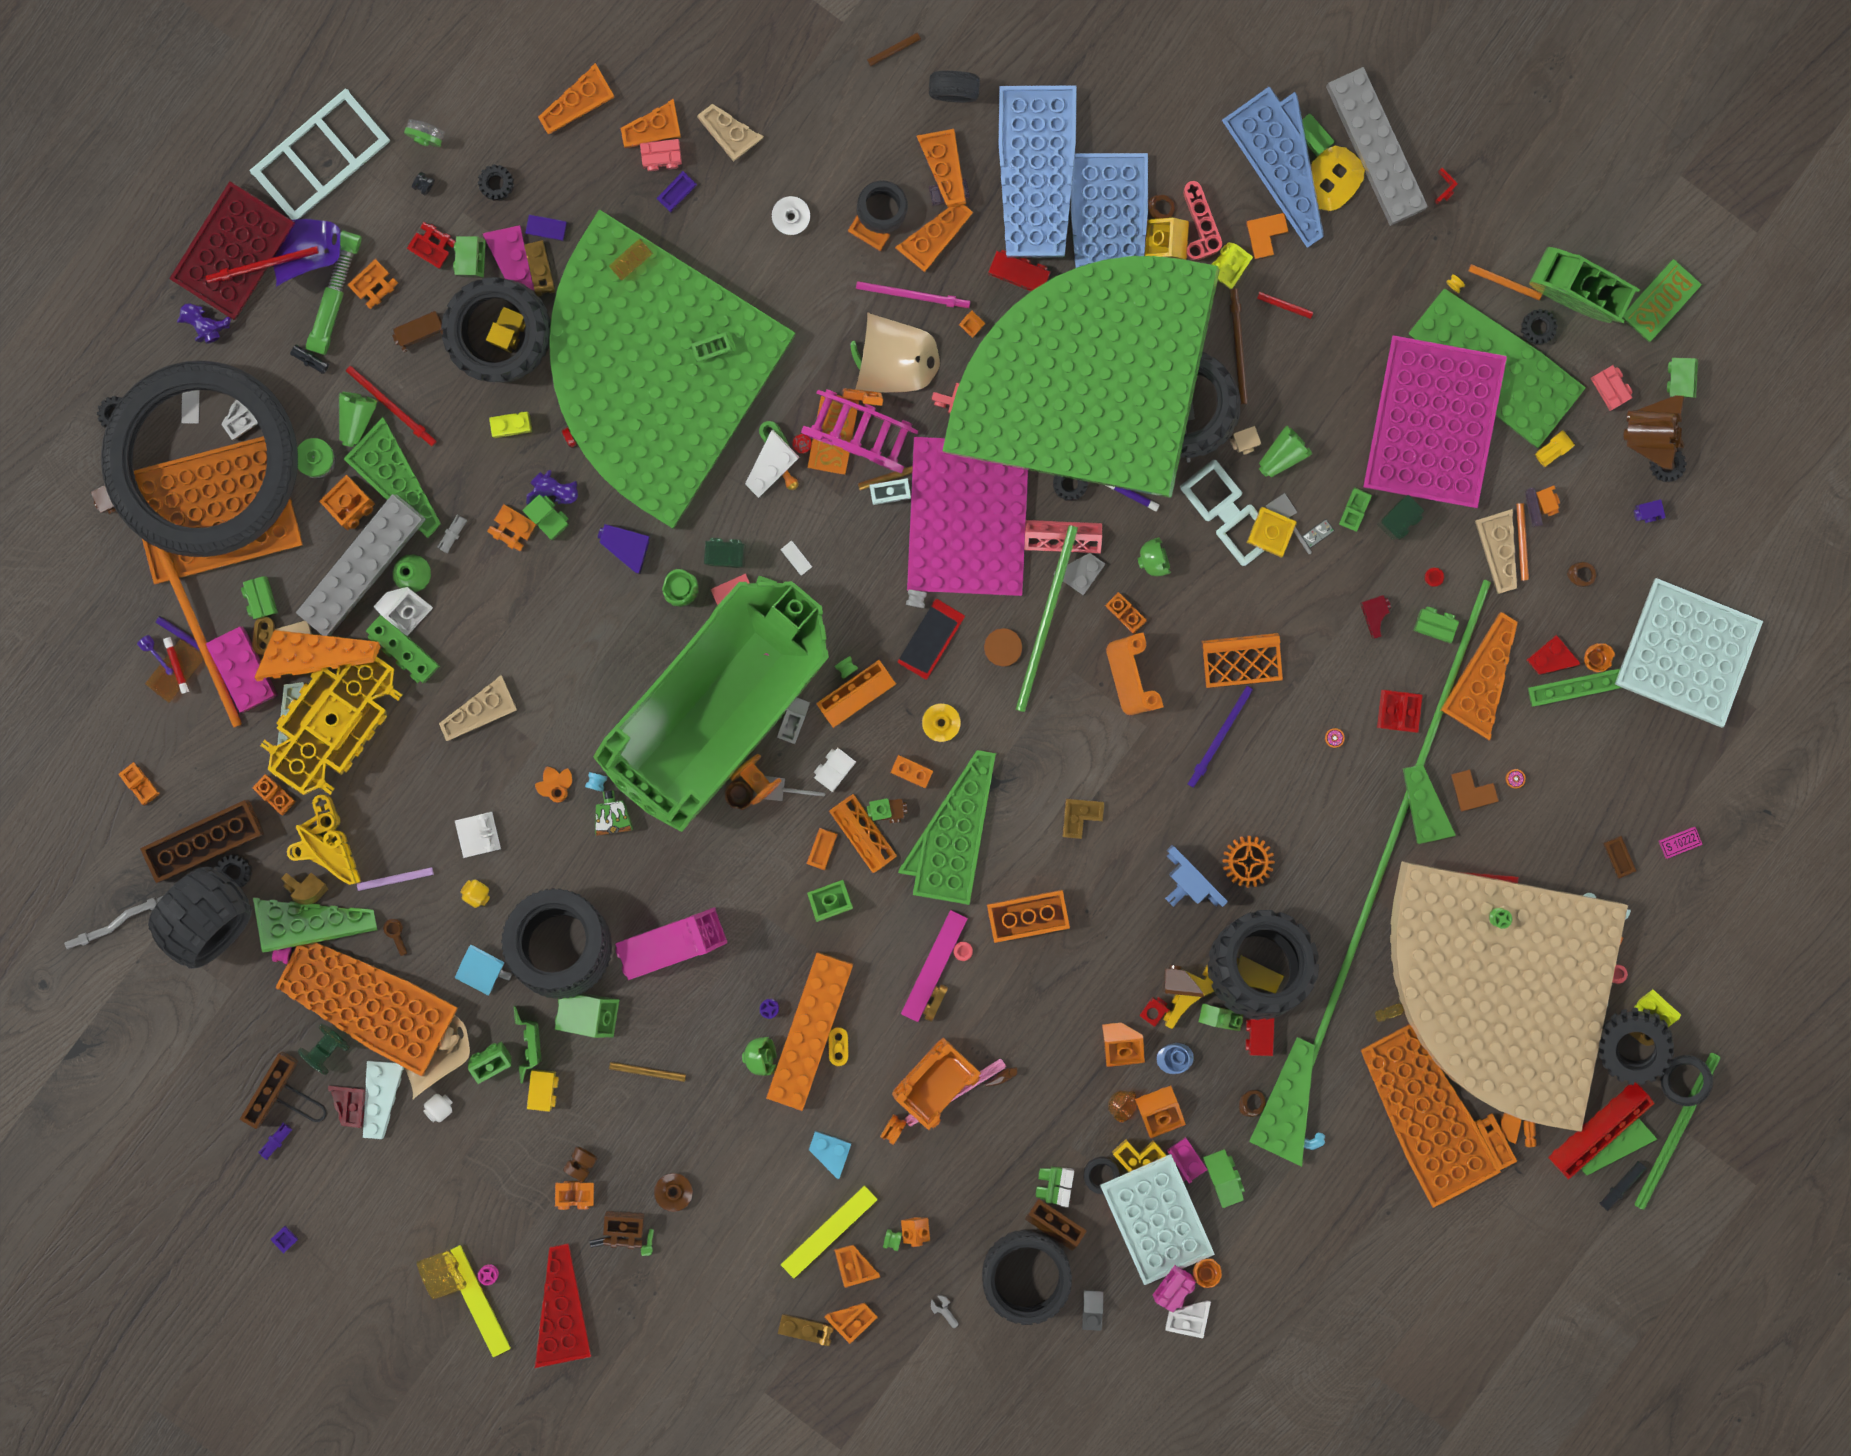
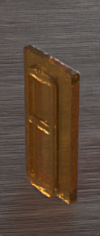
[145,639,204,703]

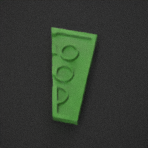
[1581,1118,1657,1175]

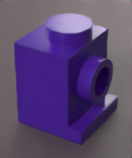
[1634,499,1666,523]

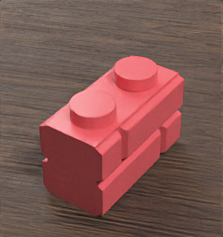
[640,139,682,171]
[1591,365,1633,411]

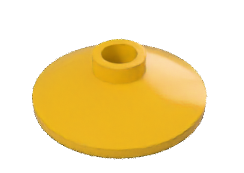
[922,703,961,742]

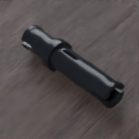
[1599,1161,1647,1211]

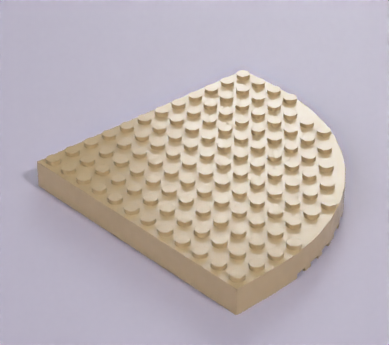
[1390,861,1628,1132]

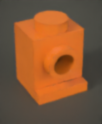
[1536,486,1560,517]

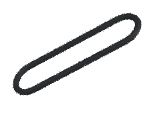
[276,1084,326,1122]

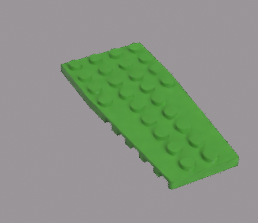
[1408,289,1586,448]

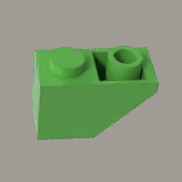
[1199,1004,1244,1031]

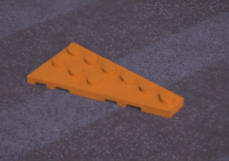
[255,630,381,681]

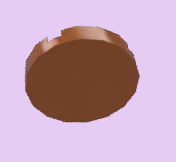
[984,628,1022,667]

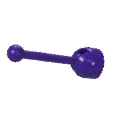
[137,635,174,675]

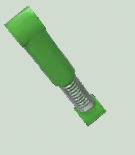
[306,231,362,355]

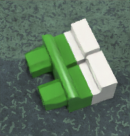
[1035,1166,1074,1207]

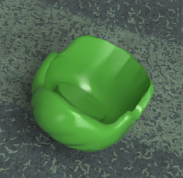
[662,569,698,607]

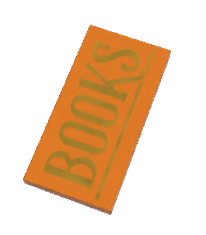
[808,395,859,475]

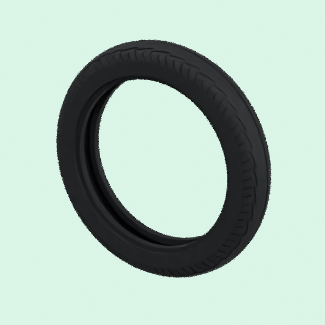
[101,361,298,557]

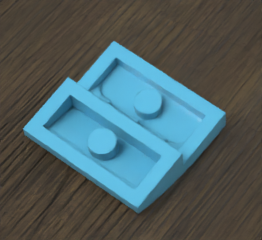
[455,945,505,996]

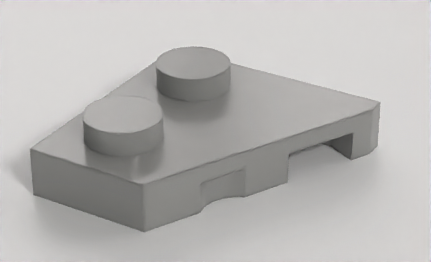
[1053,553,1105,595]

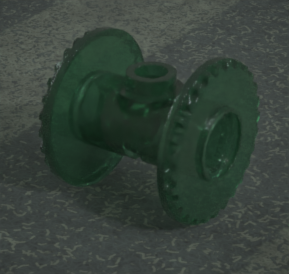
[298,1024,350,1075]

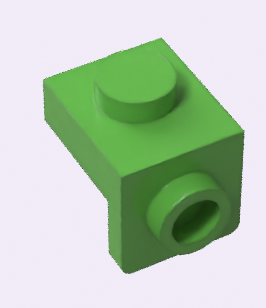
[867,798,892,821]

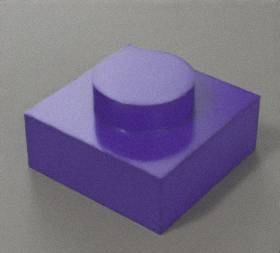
[270,1225,298,1254]

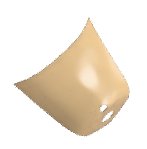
[856,313,940,392]
[405,1015,470,1100]

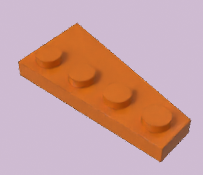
[538,63,615,135]
[917,129,966,207]

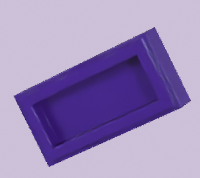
[656,171,697,213]
[525,215,567,241]

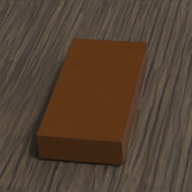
[1603,836,1636,879]

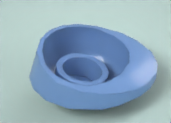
[1157,1043,1194,1074]

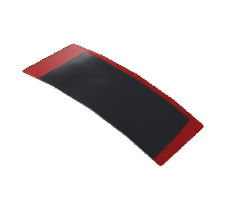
[898,599,965,680]

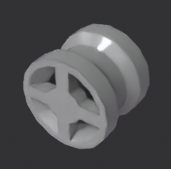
[906,590,927,608]

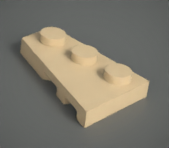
[697,104,764,162]

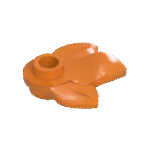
[535,766,572,803]

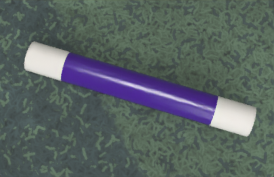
[1105,485,1159,511]

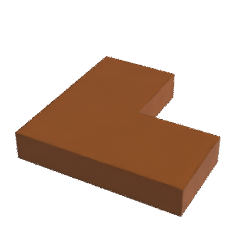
[1451,769,1499,812]

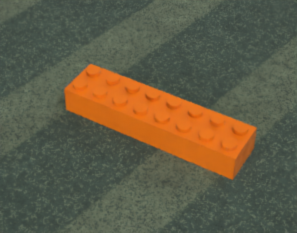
[766,952,853,1111]

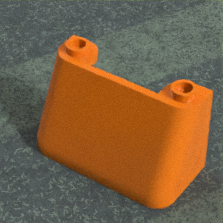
[1106,632,1164,715]
[892,1038,981,1130]

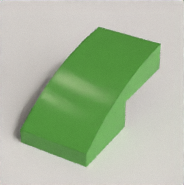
[1339,487,1372,532]

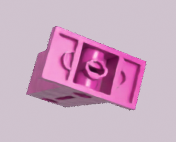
[615,907,727,980]

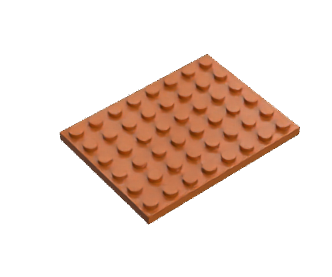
[134,436,303,585]

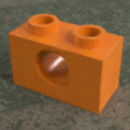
[890,755,933,788]

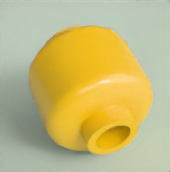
[460,879,490,908]

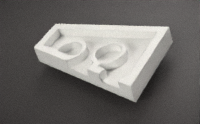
[745,430,800,498]

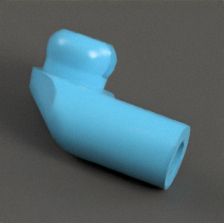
[1304,1133,1325,1150]

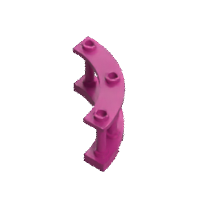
[801,389,918,474]

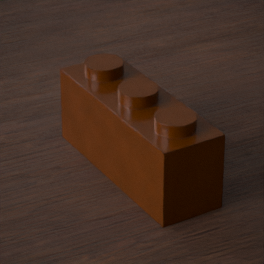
[1025,1199,1087,1251]

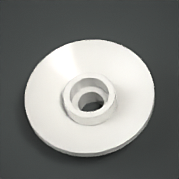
[772,196,810,235]

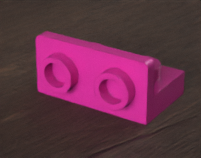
[1167,1137,1207,1184]

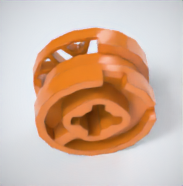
[880,1114,907,1145]

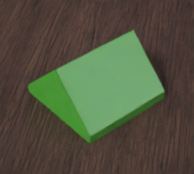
[807,880,853,922]

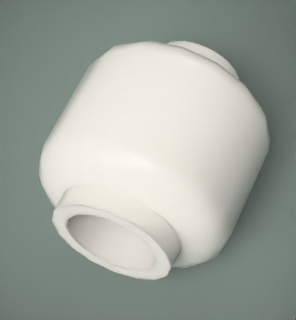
[423,1094,452,1122]

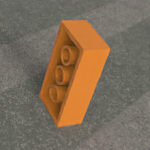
[987,890,1070,943]

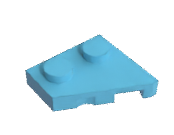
[809,1131,851,1179]

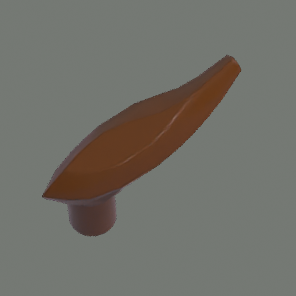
[984,1067,1017,1087]

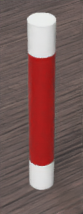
[163,637,189,694]

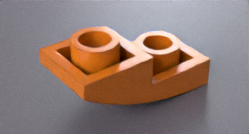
[1105,592,1147,634]
[253,774,296,815]

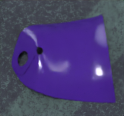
[273,219,340,289]

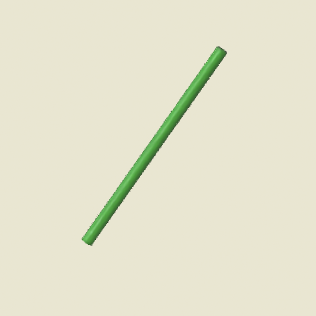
[1016,525,1078,712]

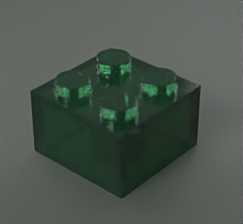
[1377,495,1424,540]
[704,538,746,569]

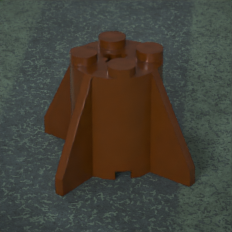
[1624,395,1684,470]

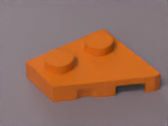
[834,1245,880,1288]

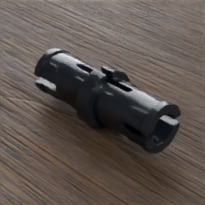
[290,344,329,374]

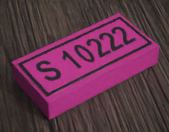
[1659,827,1702,859]

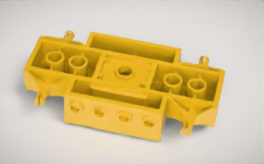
[260,657,403,795]

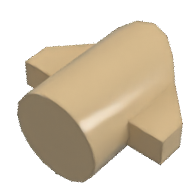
[438,1027,459,1054]

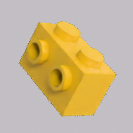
[527,1069,559,1112]

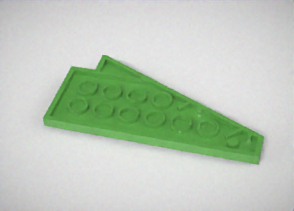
[898,750,996,905]

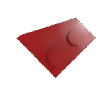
[1527,635,1580,675]

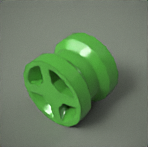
[834,656,858,679]
[1489,908,1512,929]
[883,1229,902,1251]

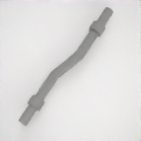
[65,896,163,949]

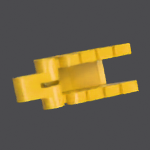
[287,794,361,885]

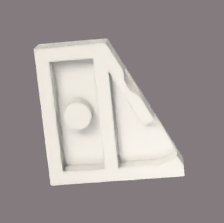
[221,400,258,441]
[1165,1300,1211,1338]

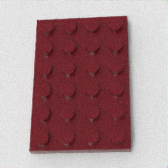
[169,181,295,320]

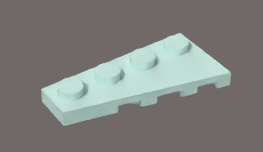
[363,1061,405,1139]

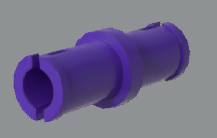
[258,1123,292,1160]

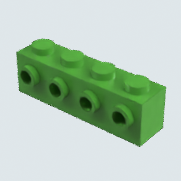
[366,615,440,683]

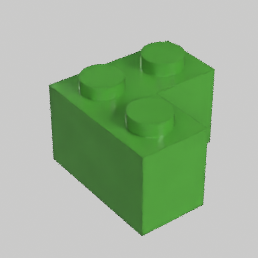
[523,495,569,540]
[1203,1149,1245,1208]

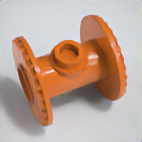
[730,754,781,805]

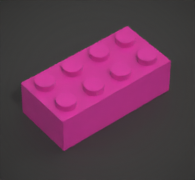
[206,626,278,713]

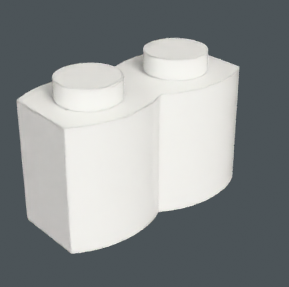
[814,748,856,792]

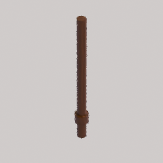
[1229,289,1248,404]

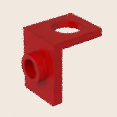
[1435,168,1458,204]
[1139,997,1169,1027]

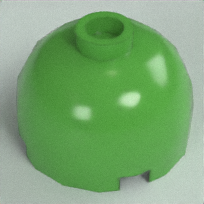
[1137,537,1171,576]
[742,1037,777,1076]

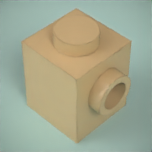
[1230,426,1261,455]

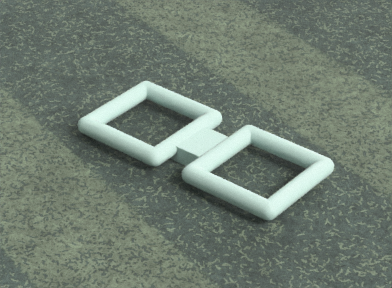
[1180,460,1265,566]

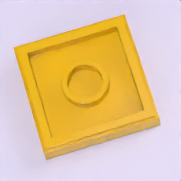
[1247,507,1297,558]

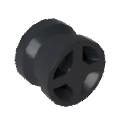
[412,172,435,196]

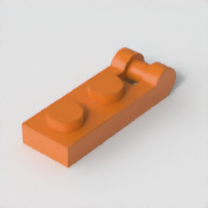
[1475,1113,1517,1170]

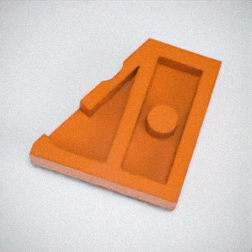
[825,1302,878,1344]

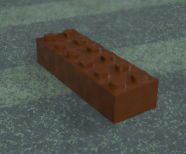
[140,800,265,883]

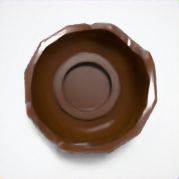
[724,780,754,810]

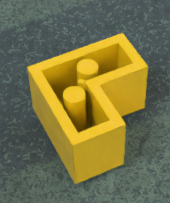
[486,307,526,353]
[1112,1139,1167,1172]

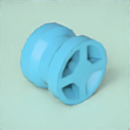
[585,772,607,792]

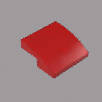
[1377,690,1423,733]

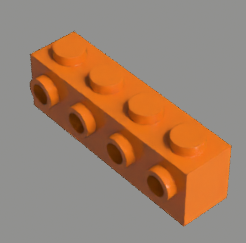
[816,660,896,728]

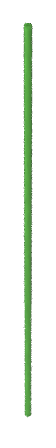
[1312,580,1491,1069]

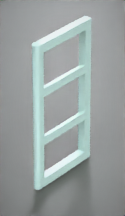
[250,88,390,222]

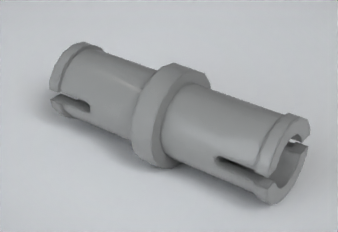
[437,514,467,553]

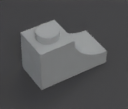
[777,698,810,744]

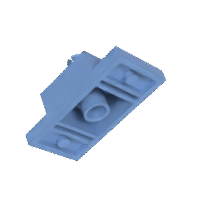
[1165,845,1228,907]

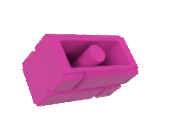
[1153,1265,1196,1312]

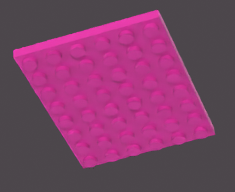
[1363,336,1507,508]
[907,437,1028,596]

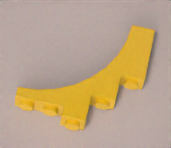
[1163,955,1284,1029]

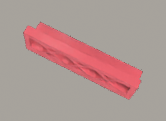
[1024,520,1102,553]

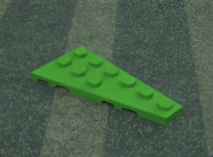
[344,417,441,538]
[253,898,377,953]
[1249,1037,1315,1167]

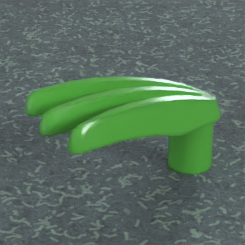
[851,341,862,370]

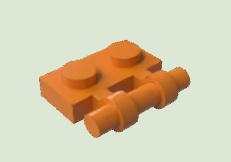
[348,259,398,309]
[487,504,537,551]

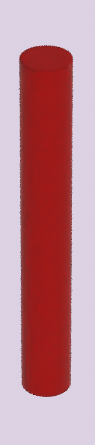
[1257,292,1313,319]

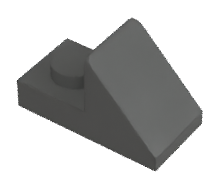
[1082,1290,1103,1331]

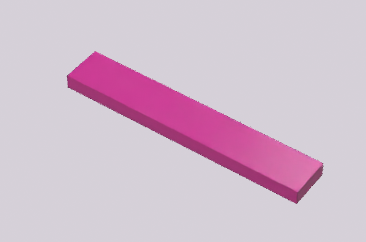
[901,910,968,1022]

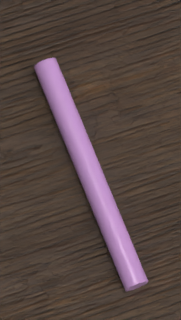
[357,867,434,891]

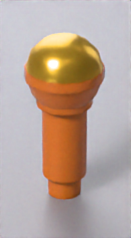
[782,470,799,490]

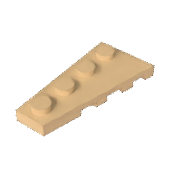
[439,675,517,741]

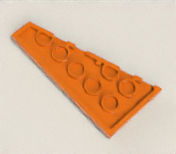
[1440,612,1518,740]

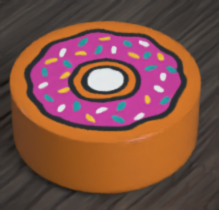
[1325,728,1345,748]
[1505,769,1526,788]

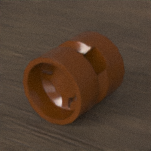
[563,1146,598,1182]

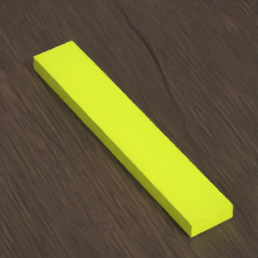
[781,1185,878,1278]
[443,1245,511,1357]

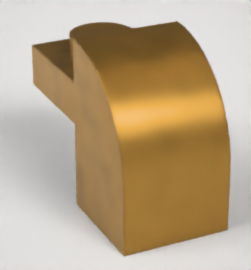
[281,873,328,905]

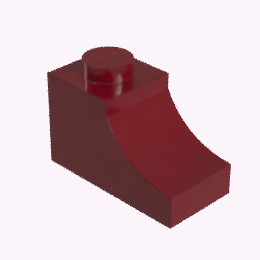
[1360,595,1391,639]

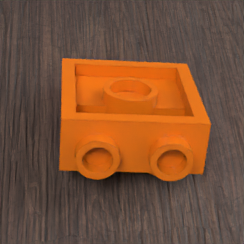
[319,475,375,530]

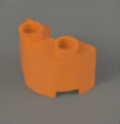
[555,1181,594,1210]

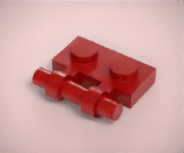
[407,222,456,269]

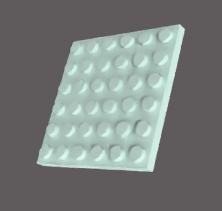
[1615,578,1763,728]

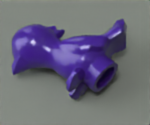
[177,304,231,344]
[526,470,578,505]

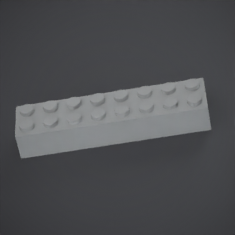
[1326,67,1428,226]
[296,494,426,636]

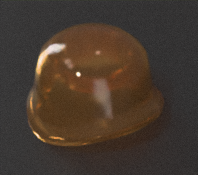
[1108,1090,1136,1122]

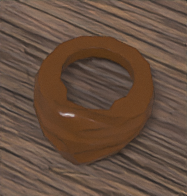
[1148,195,1175,219]
[1567,562,1596,587]
[1239,1090,1265,1117]

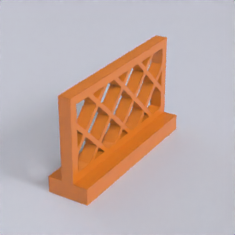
[1201,633,1283,688]

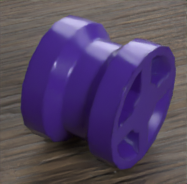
[760,999,779,1019]

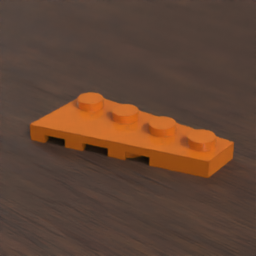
[895,204,973,272]

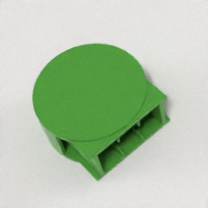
[1529,247,1640,323]

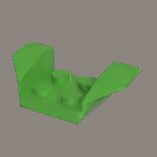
[513,1006,542,1084]

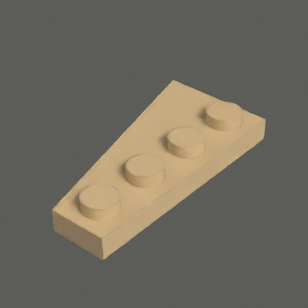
[1475,509,1517,594]

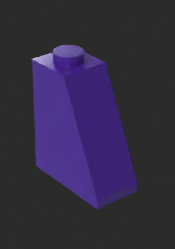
[598,524,651,574]

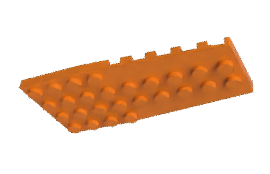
[276,942,458,1076]
[1361,1024,1501,1208]

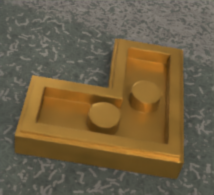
[1063,799,1104,839]

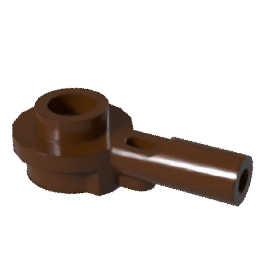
[383,919,407,956]

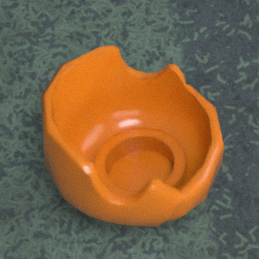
[1584,643,1615,672]
[1193,1259,1222,1288]

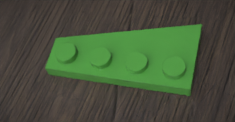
[1403,765,1456,844]

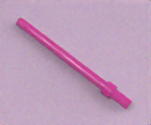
[856,281,971,308]

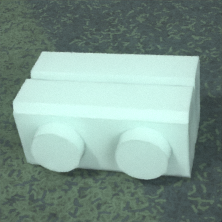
[870,478,911,505]

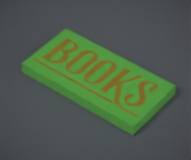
[1622,259,1702,342]

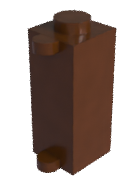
[392,311,443,353]

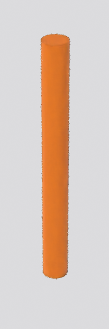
[1468,264,1542,300]
[1516,503,1529,581]

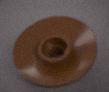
[654,1173,693,1212]

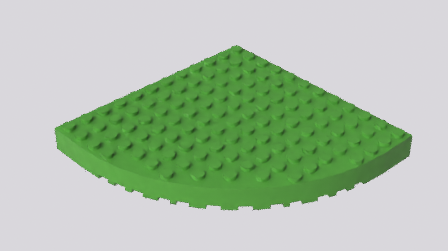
[549,210,796,529]
[943,256,1220,498]

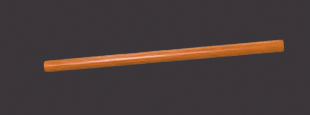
[157,549,242,728]

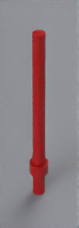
[206,246,319,283]
[346,366,437,447]

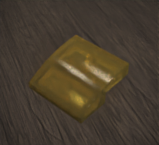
[417,1250,467,1300]

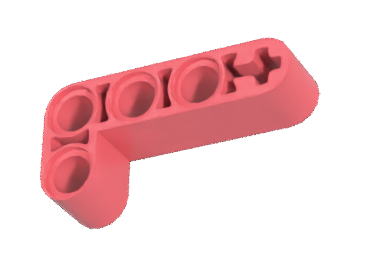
[1183,181,1222,261]

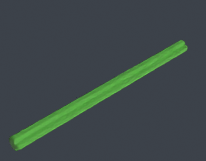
[1635,1053,1720,1210]

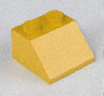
[1144,218,1189,260]

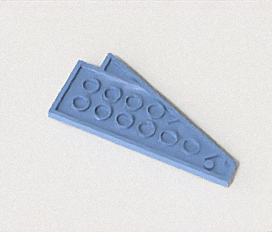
[1222,87,1324,248]

